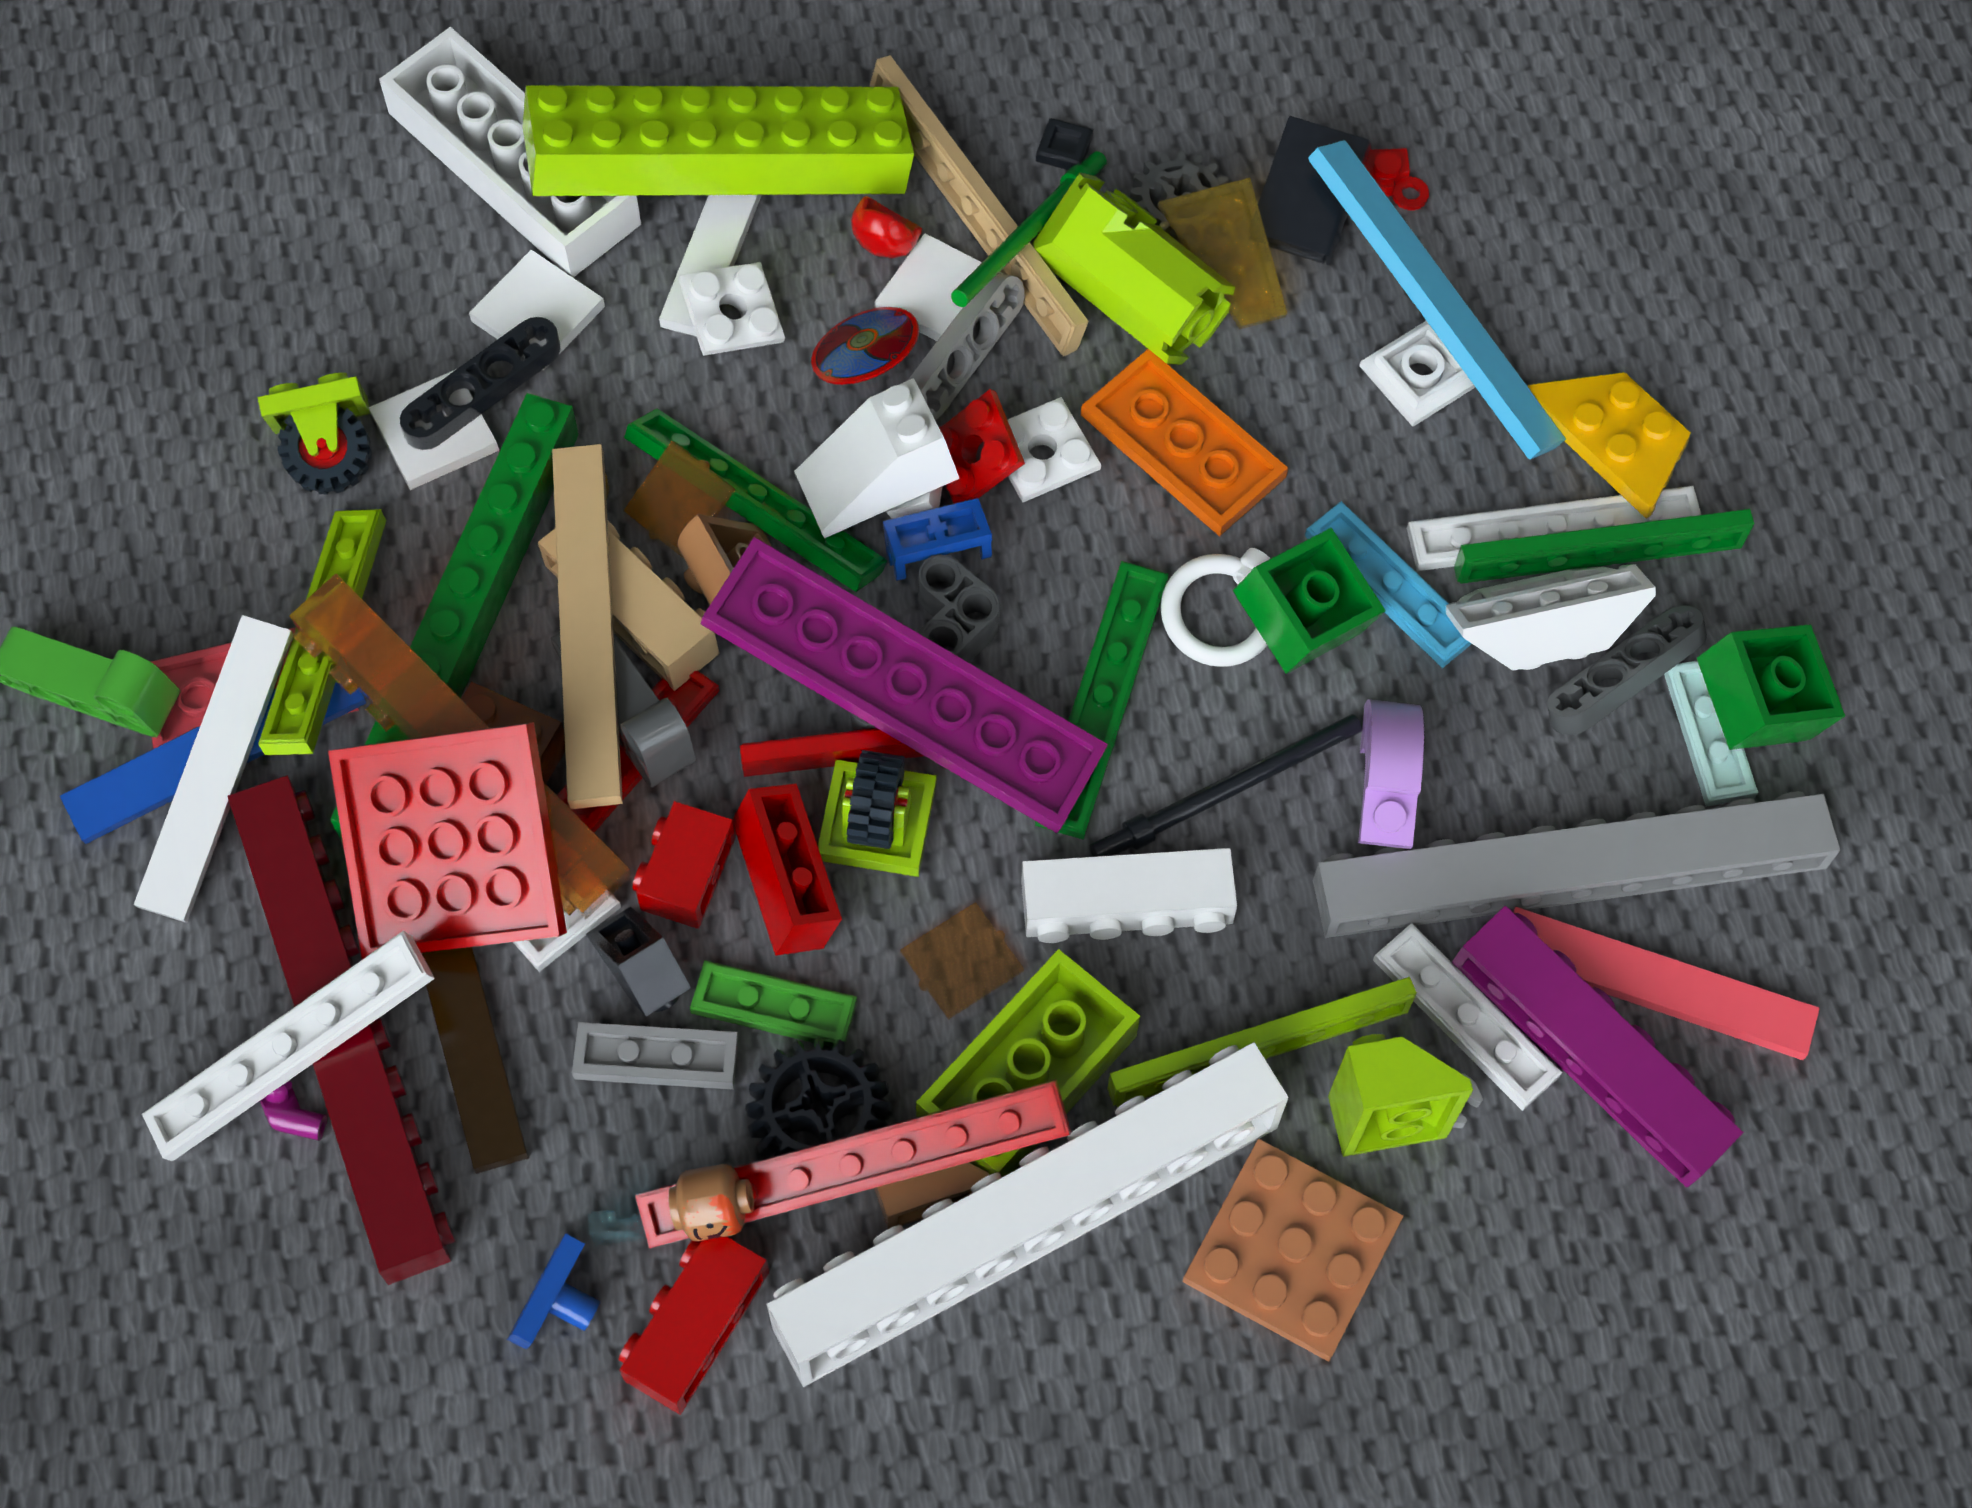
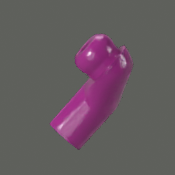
[260,1080,327,1141]

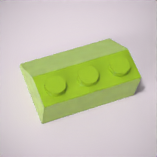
[1328,1034,1473,1157]

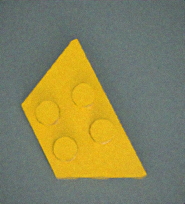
[1527,372,1691,519]

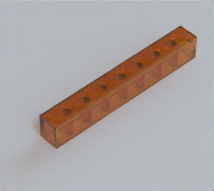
[289,573,631,919]

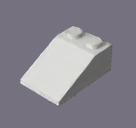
[794,378,960,538]

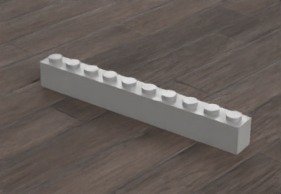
[1313,791,1840,938]

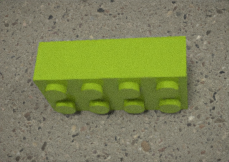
[916,949,1140,1177]

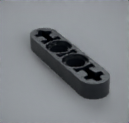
[400,317,561,450]

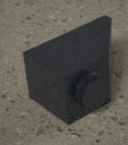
[586,907,691,1016]

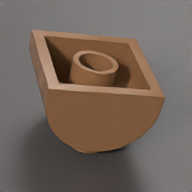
[678,514,773,605]

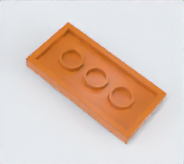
[1081,349,1288,537]

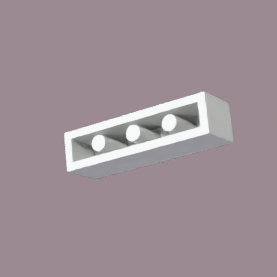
[1021,848,1237,943]

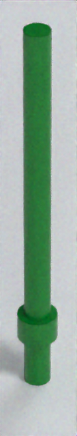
[951,151,1107,307]

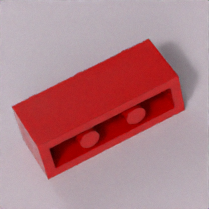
[732,783,842,956]
[619,1236,769,1415]

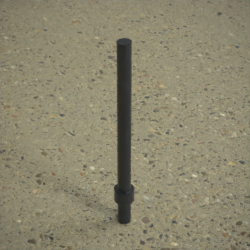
[1089,714,1362,857]

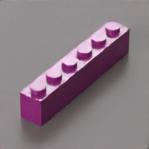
[1452,905,1744,1188]

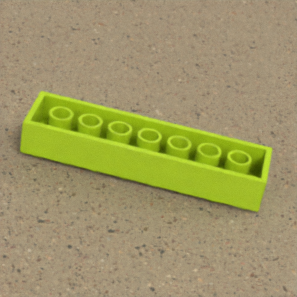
[523,85,914,196]

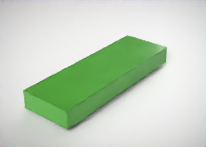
[690,960,857,1047]

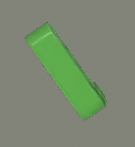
[0,627,181,737]

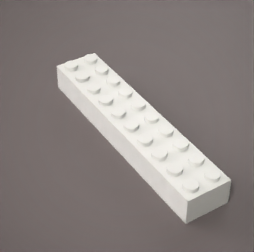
[767,1042,1289,1387]

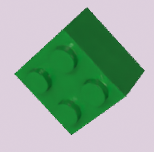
[1233,527,1386,674]
[1696,624,1845,750]

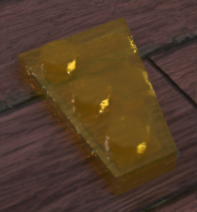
[1158,178,1288,329]

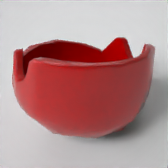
[851,196,922,259]

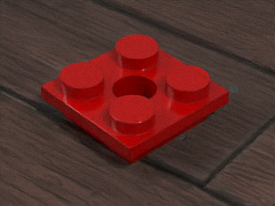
[939,389,1025,504]

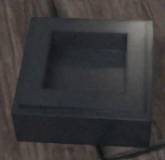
[1036,118,1093,170]

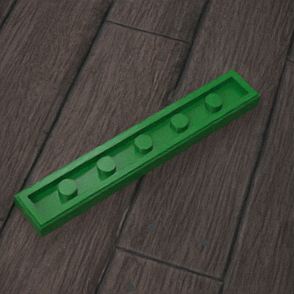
[624,408,887,592]
[1454,509,1754,584]
[1035,561,1169,840]

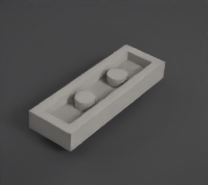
[572,1022,739,1090]

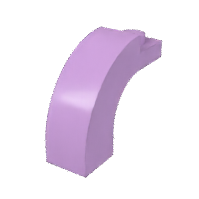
[1358,699,1424,849]

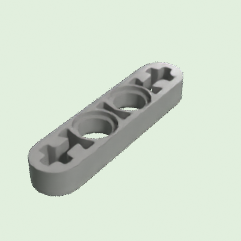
[907,273,1025,420]

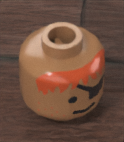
[668,1164,754,1241]

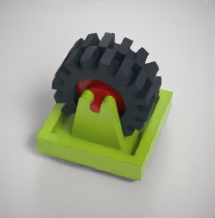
[257,373,372,495]
[818,750,937,877]

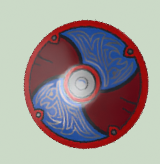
[811,307,919,385]

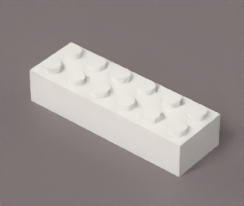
[379,27,641,278]

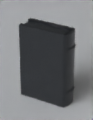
[1248,115,1371,265]

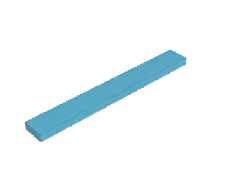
[1308,140,1566,460]

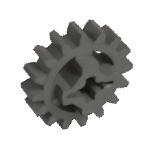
[1130,151,1232,246]

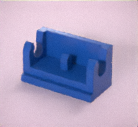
[883,498,992,581]

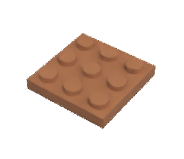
[1182,1138,1403,1362]

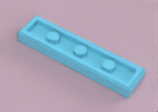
[1305,501,1472,668]

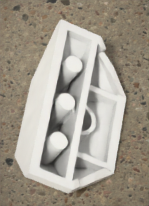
[1446,564,1656,670]

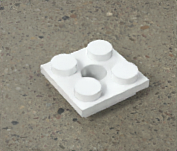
[679,262,785,356]
[1360,321,1475,427]
[1007,397,1101,502]

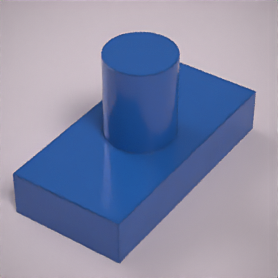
[507,1233,600,1349]

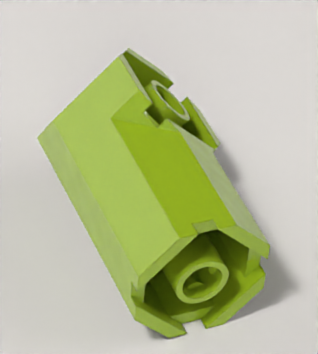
[1032,173,1235,365]

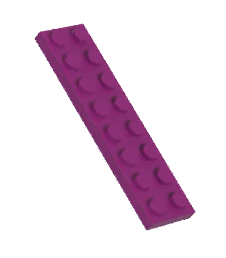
[700,537,1108,833]

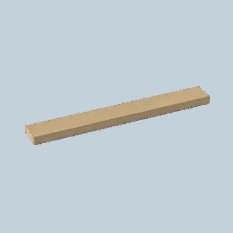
[869,55,1089,357]
[552,444,623,809]

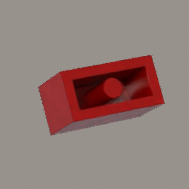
[633,801,736,929]

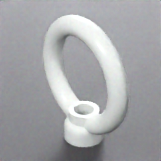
[1161,548,1271,667]

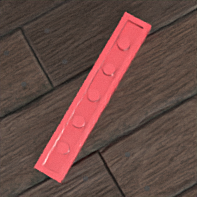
[1513,906,1820,1060]

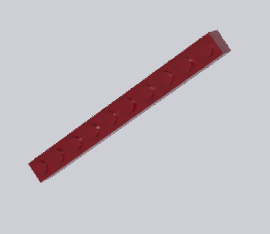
[227,775,455,1285]

